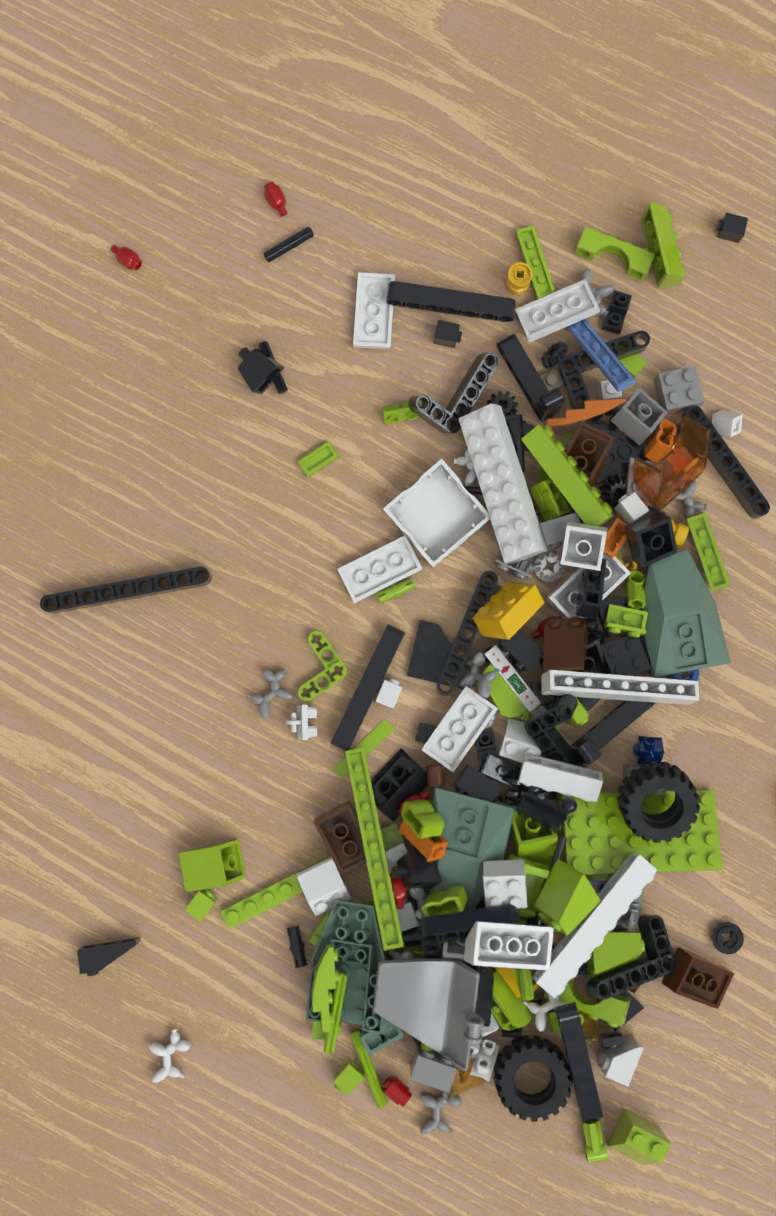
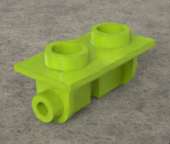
[382,400,421,424]

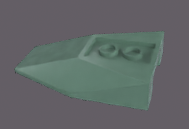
[641,550,731,677]
[429,786,516,912]
[306,900,389,1034]

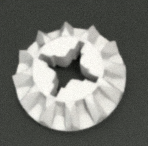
[534,552,565,582]

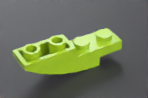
[311,943,339,1033]

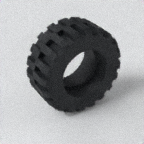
[617,761,700,843]
[494,1035,573,1122]

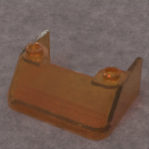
[633,416,710,510]

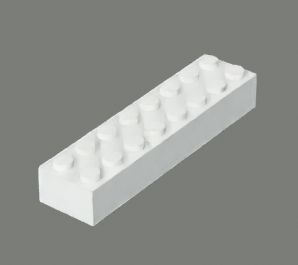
[458,403,548,564]

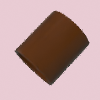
[426,766,445,787]

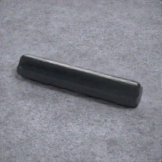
[263,227,314,262]
[258,341,288,394]

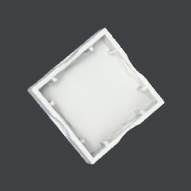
[383,459,490,568]

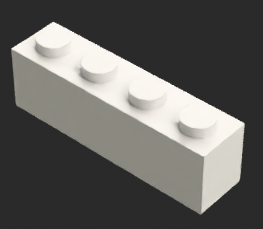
[519,753,603,802]

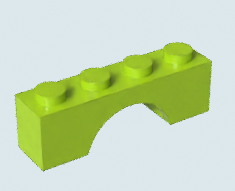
[574,227,655,281]
[544,979,631,1027]

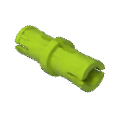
[377,578,416,604]

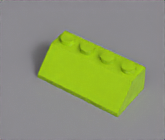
[641,202,685,289]

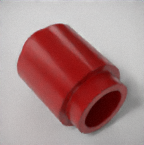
[382,1076,412,1107]

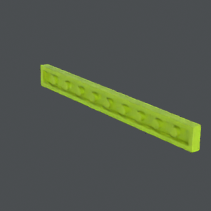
[345,747,404,951]
[220,822,404,929]

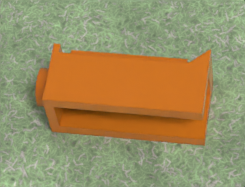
[398,819,448,862]

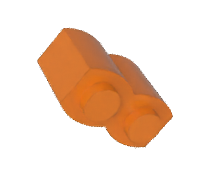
[644,418,677,463]

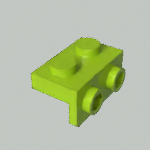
[604,604,648,638]

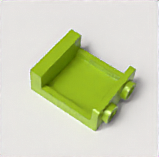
[507,854,550,917]

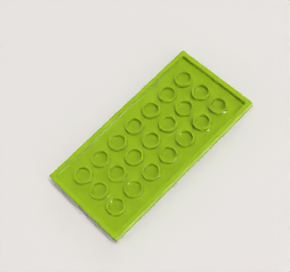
[560,790,723,875]

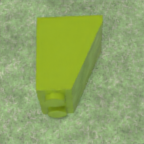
[511,809,558,863]
[178,839,246,892]
[534,859,601,936]
[587,932,645,981]
[607,1109,671,1165]

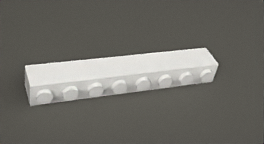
[542,670,699,705]
[532,851,657,999]

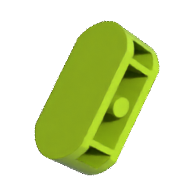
[481,664,526,718]
[491,971,532,1031]

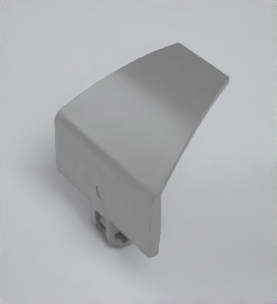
[373,958,484,1071]

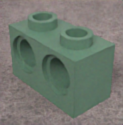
[359,1022,404,1056]

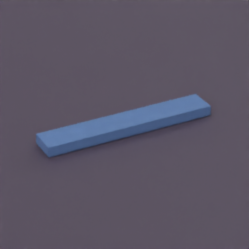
[566,319,635,392]

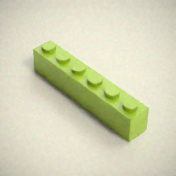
[521,424,613,526]

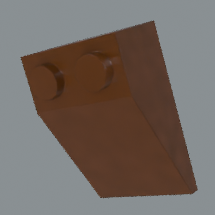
[565,421,616,487]
[543,617,588,672]
[314,801,366,875]
[661,947,735,1009]

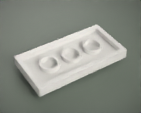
[353,272,395,350]
[515,279,600,343]
[337,535,423,604]
[421,686,498,772]

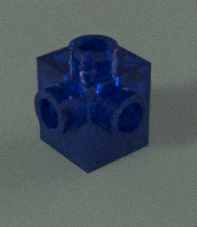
[633,736,664,765]

